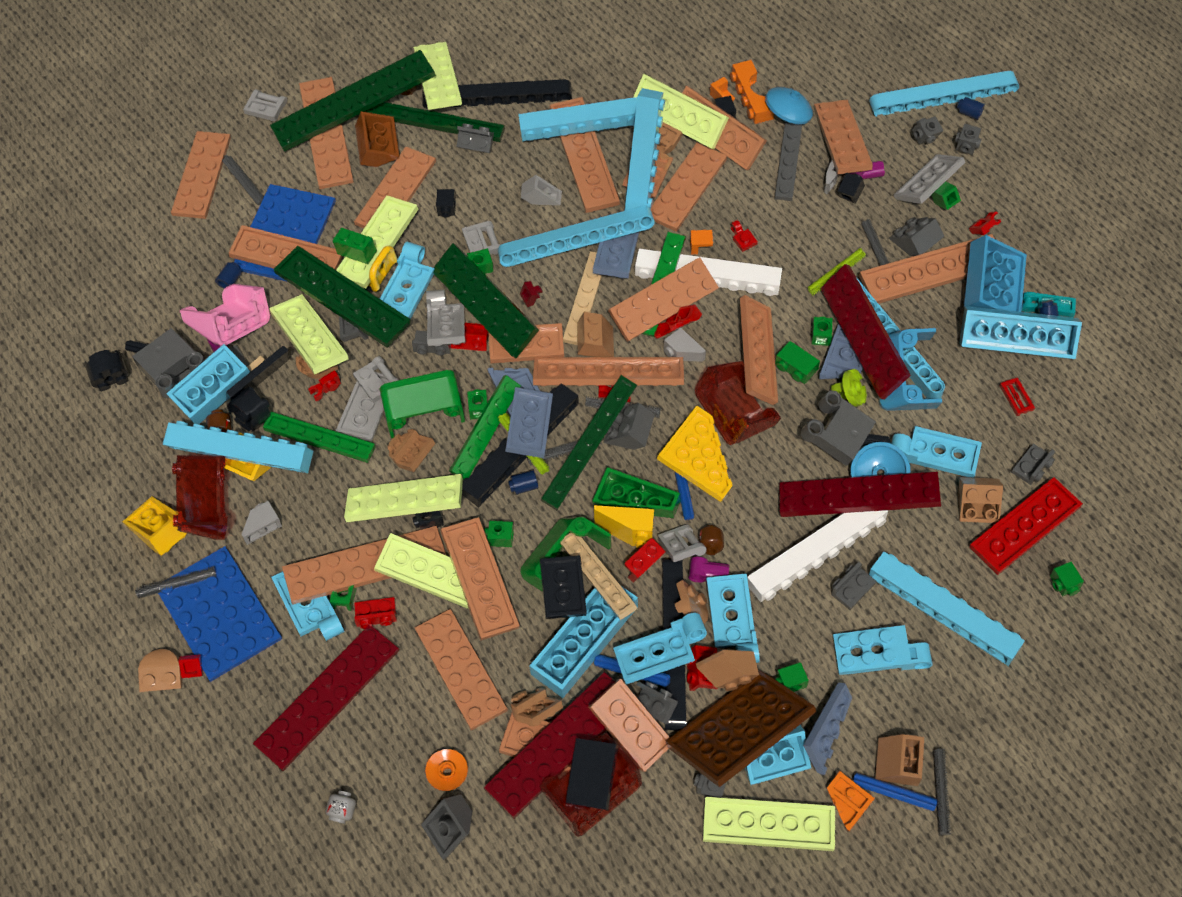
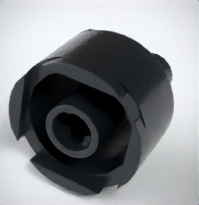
[84,350,128,392]
[227,386,270,432]

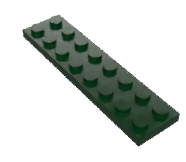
[433,243,539,358]
[274,246,411,348]

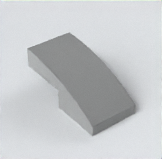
[824,160,838,194]

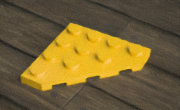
[657,406,732,502]

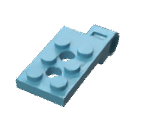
[380,241,435,319]
[891,426,982,478]
[271,559,344,641]
[706,574,759,663]
[613,613,707,684]
[833,625,933,675]

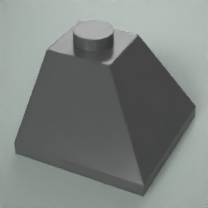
[421,794,472,860]

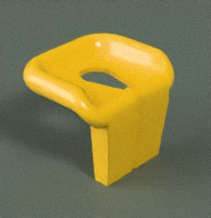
[368,246,397,292]

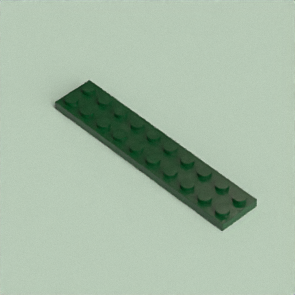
[270,49,436,152]

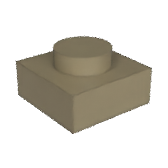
[616,179,627,203]

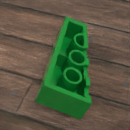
[592,467,681,518]

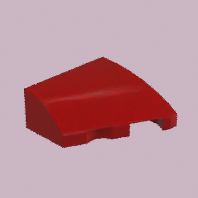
[654,304,702,339]

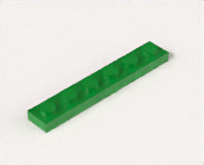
[642,232,686,338]
[449,375,521,480]
[263,412,375,463]

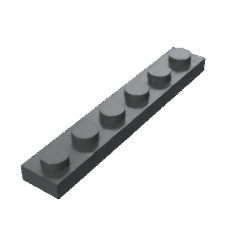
[775,121,802,201]

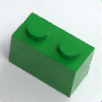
[332,228,377,264]
[775,341,820,384]

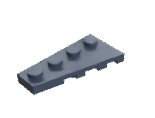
[803,683,852,775]

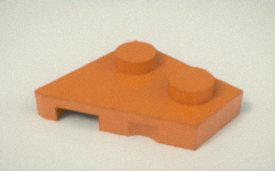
[827,771,875,832]

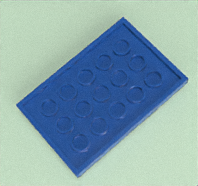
[234,184,336,281]
[158,546,282,682]

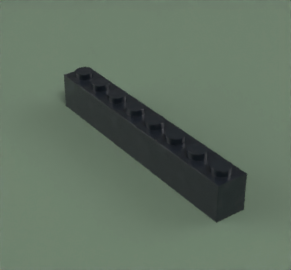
[462,383,579,508]

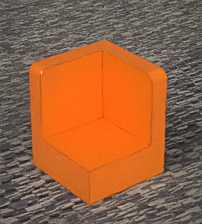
[710,77,735,101]
[690,230,713,254]

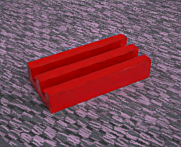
[1000,377,1035,416]

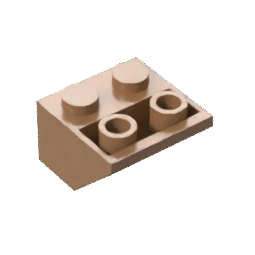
[958,477,1003,523]
[875,734,924,786]

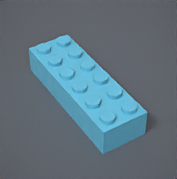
[960,306,1082,359]
[530,585,638,698]

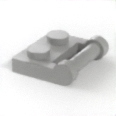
[243,89,287,121]
[462,221,500,255]
[353,356,399,403]
[658,525,706,562]

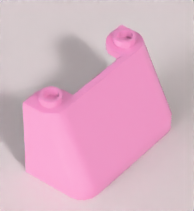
[180,284,270,346]

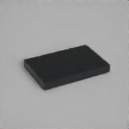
[540,555,587,619]
[565,738,619,810]

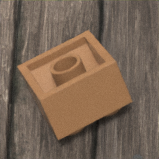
[577,312,614,357]
[696,650,759,691]

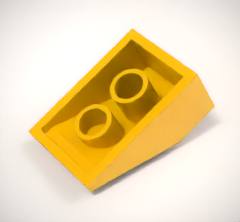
[122,496,191,556]
[594,505,654,549]

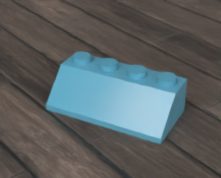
[166,344,250,424]

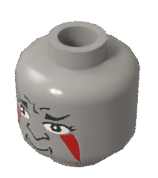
[325,790,356,824]

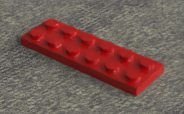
[969,477,1083,575]

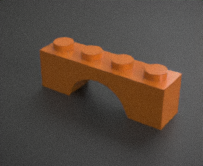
[730,60,774,124]

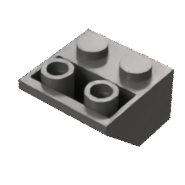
[889,217,945,256]
[604,403,655,450]

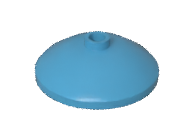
[765,87,813,124]
[851,442,910,477]

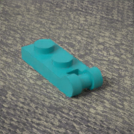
[1022,292,1076,318]

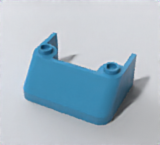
[878,328,942,411]

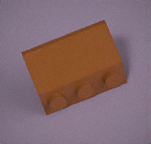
[355,112,399,167]

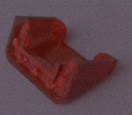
[695,361,781,445]
[172,455,228,540]
[540,733,642,837]

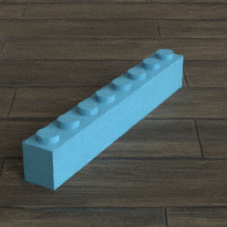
[625,88,665,231]
[519,97,638,141]
[163,421,313,474]
[869,552,1025,666]

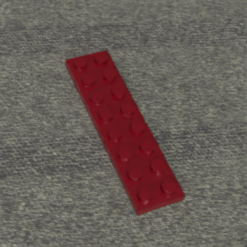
[821,264,911,400]
[780,472,941,517]
[253,625,399,771]
[484,672,615,819]

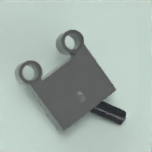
[125,328,204,398]
[801,390,890,466]

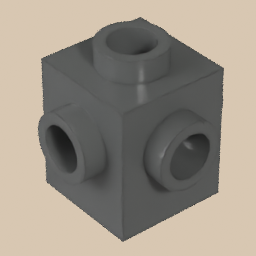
[912,116,943,145]
[955,124,982,155]

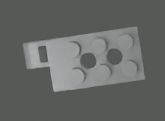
[426,290,465,346]

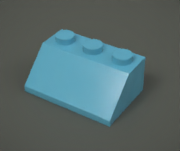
[745,725,811,785]

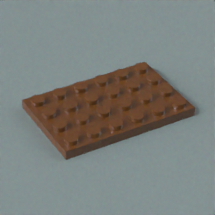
[666,670,816,787]

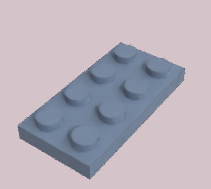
[593,227,640,279]
[505,387,553,458]

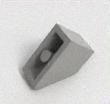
[521,175,562,206]
[664,328,706,362]
[242,501,282,545]

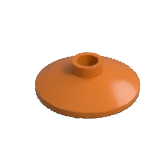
[425,749,468,791]

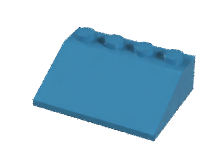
[964,235,1027,312]

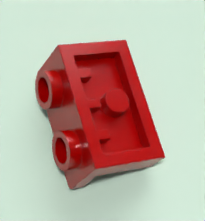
[451,323,489,351]
[624,538,666,583]
[354,597,397,629]
[687,645,718,691]

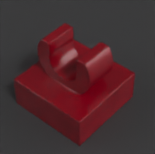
[520,281,543,307]

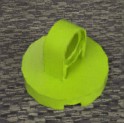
[831,369,867,407]

